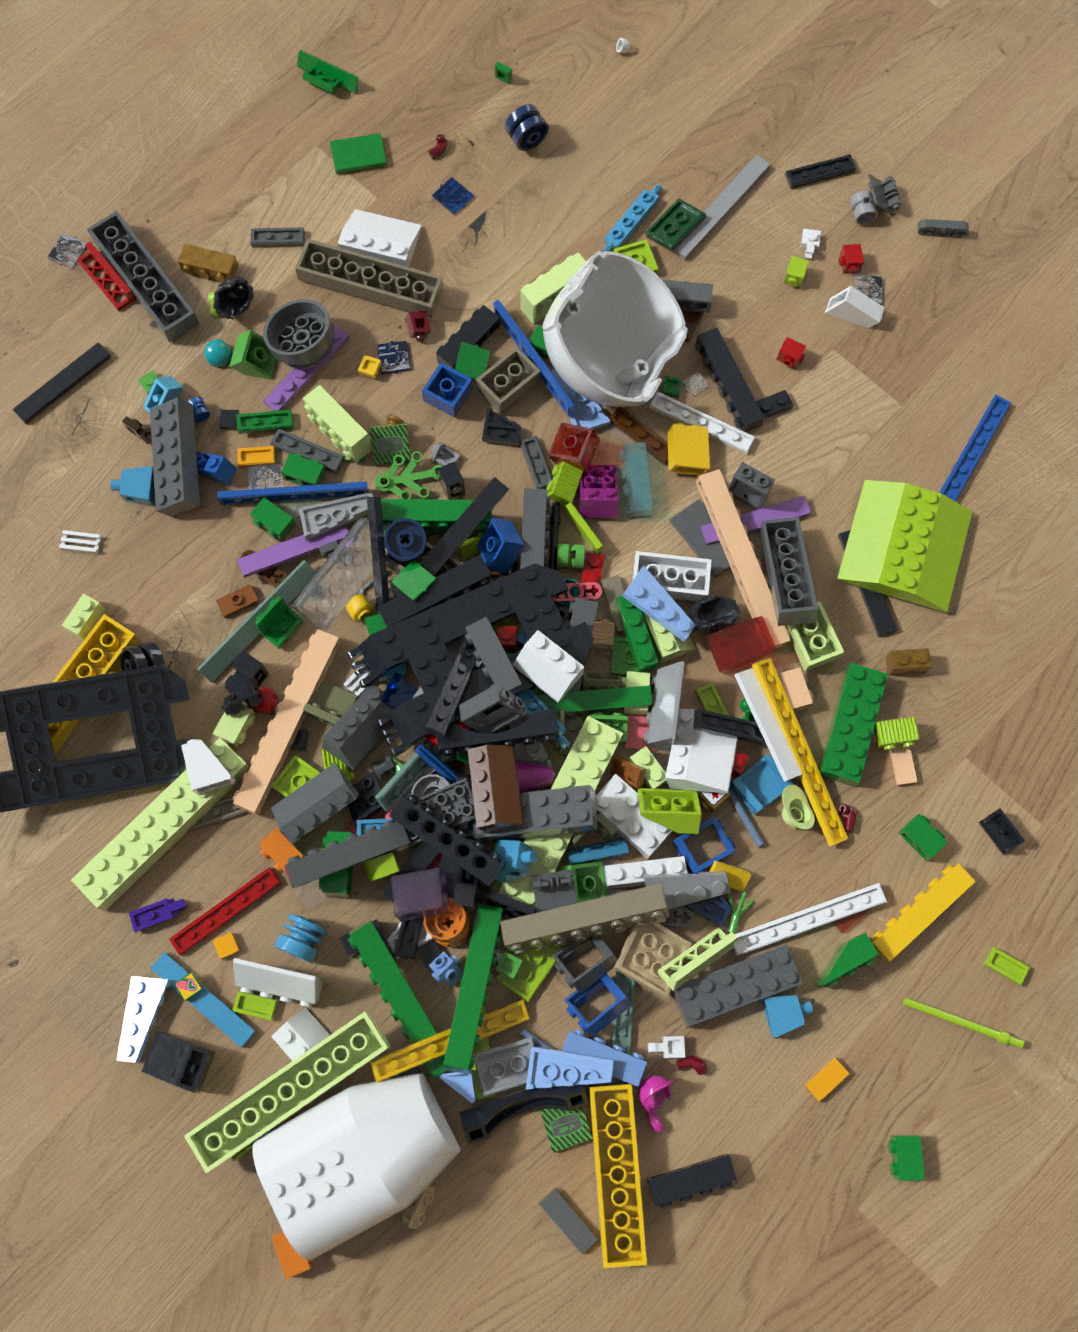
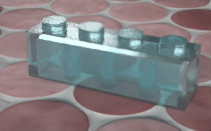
[619,442,653,519]

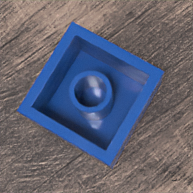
[422,363,473,417]
[476,518,524,574]

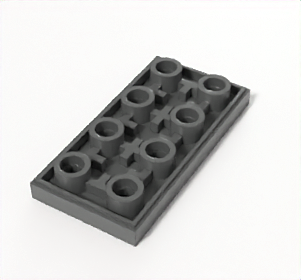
[404,778,476,847]

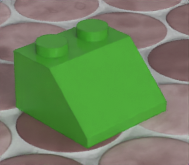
[229,330,276,379]

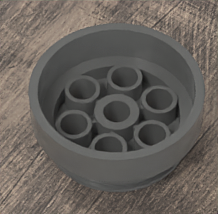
[263,299,334,369]

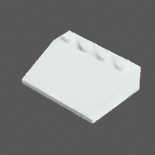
[338,209,422,267]
[665,708,738,793]
[233,958,324,1008]

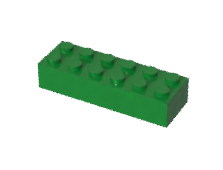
[381,499,493,537]
[819,663,888,787]

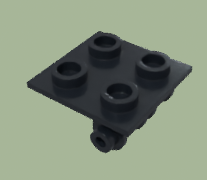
[220,686,264,716]
[348,771,386,824]

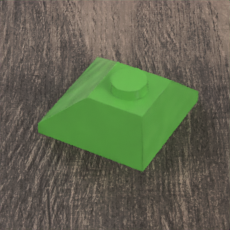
[557,861,607,903]

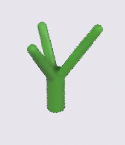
[726,892,754,933]

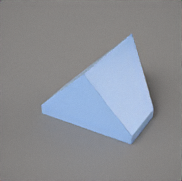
[439,1070,475,1104]

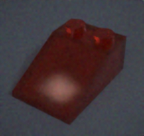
[705,616,778,674]

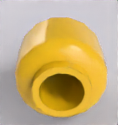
[345,594,374,623]

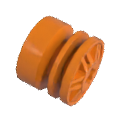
[424,898,472,947]

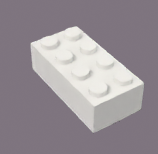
[632,551,711,602]
[595,774,673,859]

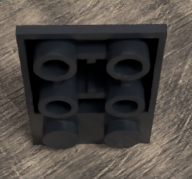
[141,1031,215,1093]

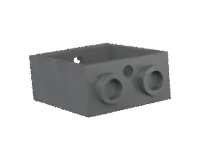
[728,462,775,510]
[459,684,524,734]
[553,935,617,993]

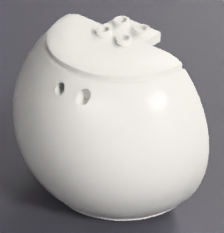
[542,251,687,407]

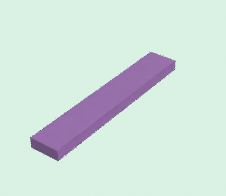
[700,496,811,545]
[237,524,350,578]

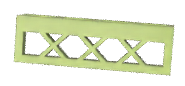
[658,927,737,991]

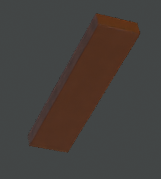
[609,407,668,465]

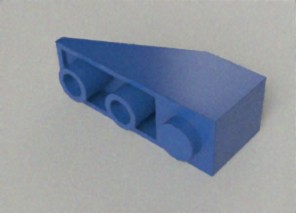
[196,452,238,484]

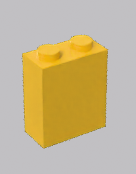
[667,423,710,475]

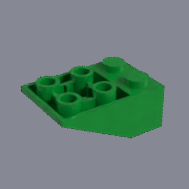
[816,932,879,988]

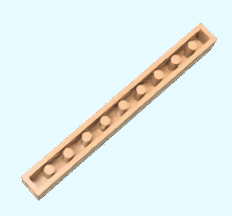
[696,469,791,652]
[233,629,341,816]

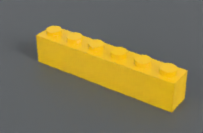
[871,863,976,963]

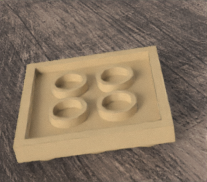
[614,921,691,998]

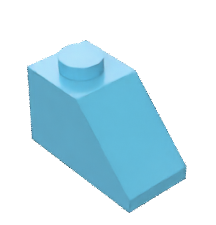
[143,375,183,413]

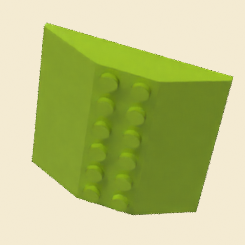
[837,480,973,613]

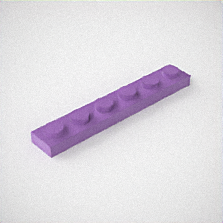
[264,325,349,411]

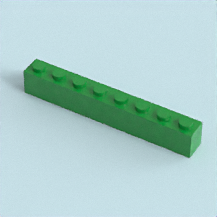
[443,903,505,1074]
[348,919,447,1079]

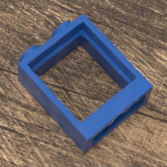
[672,817,735,874]
[565,973,631,1037]

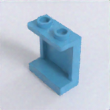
[730,754,793,816]

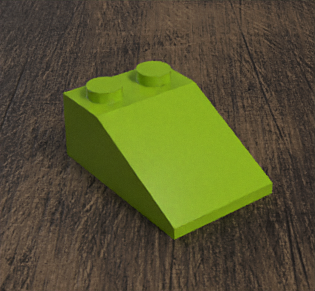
[638,788,701,834]

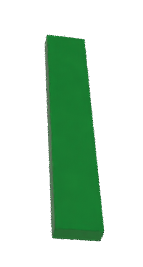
[537,685,652,713]

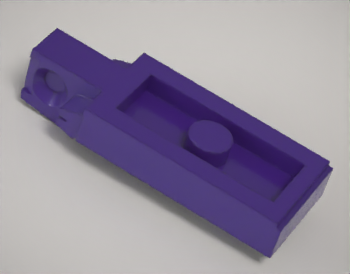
[129,898,188,933]

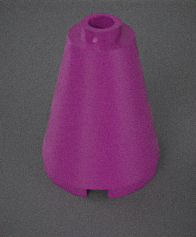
[515,759,555,793]

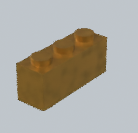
[178,243,239,283]

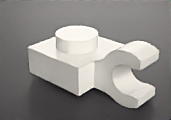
[801,229,821,259]
[648,1036,685,1058]

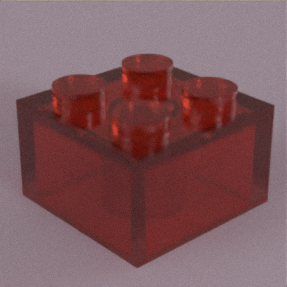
[548,423,601,472]

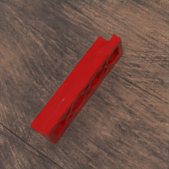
[77,241,136,311]

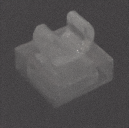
[683,372,709,398]

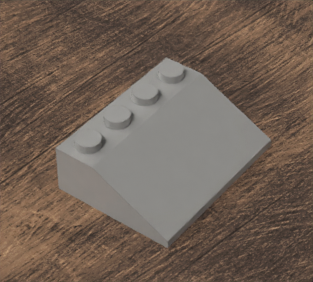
[643,661,684,751]

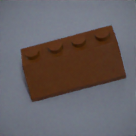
[468,745,524,832]

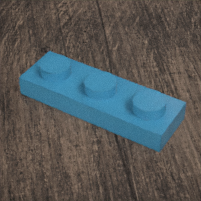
[566,838,628,865]

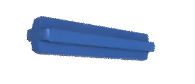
[415,744,460,784]

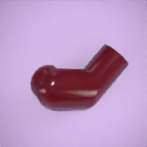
[428,134,448,158]
[838,804,856,833]
[676,1055,707,1075]

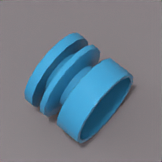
[274,914,328,964]

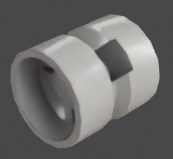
[850,190,878,225]

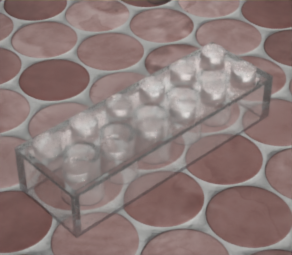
[291,518,387,631]

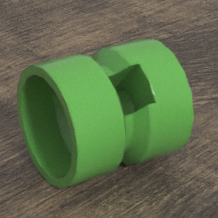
[557,543,585,569]

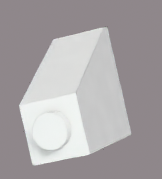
[825,286,884,328]
[181,739,236,795]

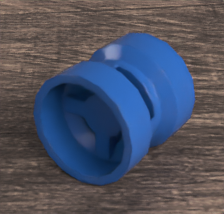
[188,397,210,423]

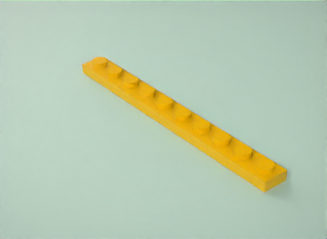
[752,658,848,847]

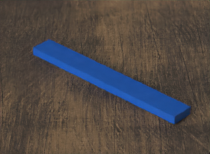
[493,300,575,417]
[939,394,1011,502]
[217,481,369,505]

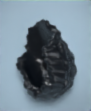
[213,276,254,320]
[689,595,740,634]

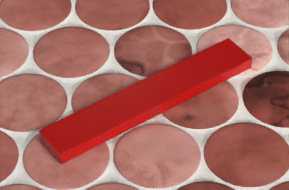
[169,867,282,956]

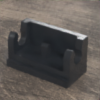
[978,808,1025,855]

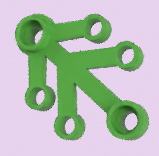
[375,451,442,499]

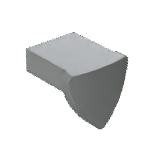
[431,442,461,466]

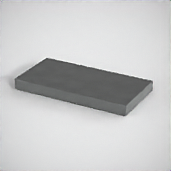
[670,499,730,578]

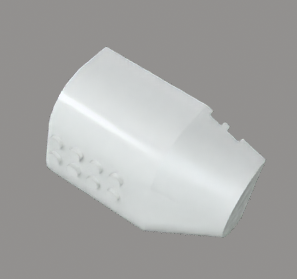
[253,1073,461,1260]

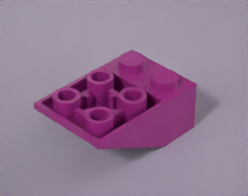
[580,464,618,518]

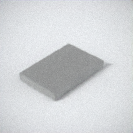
[472,1037,534,1096]

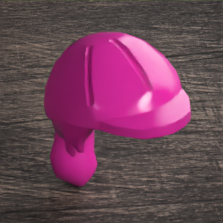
[638,1075,675,1134]

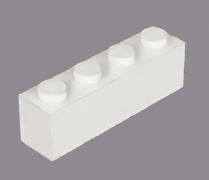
[604,856,687,890]

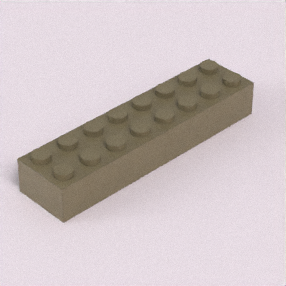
[295,238,443,318]
[500,883,670,956]

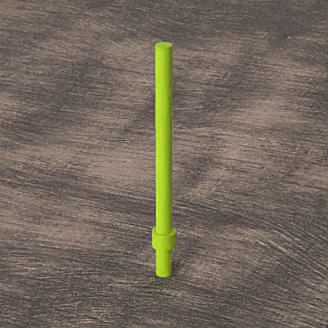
[903,997,1024,1049]

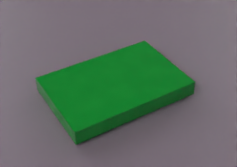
[330,133,387,174]

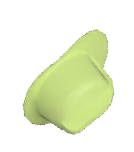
[782,784,815,830]

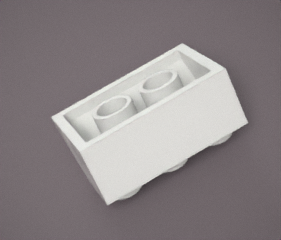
[512,630,584,703]
[271,1008,330,1061]

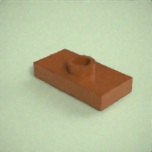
[216,584,259,618]
[610,755,646,788]

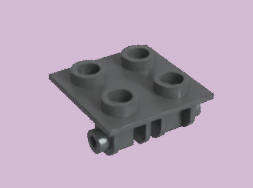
[868,174,901,215]
[532,870,576,913]

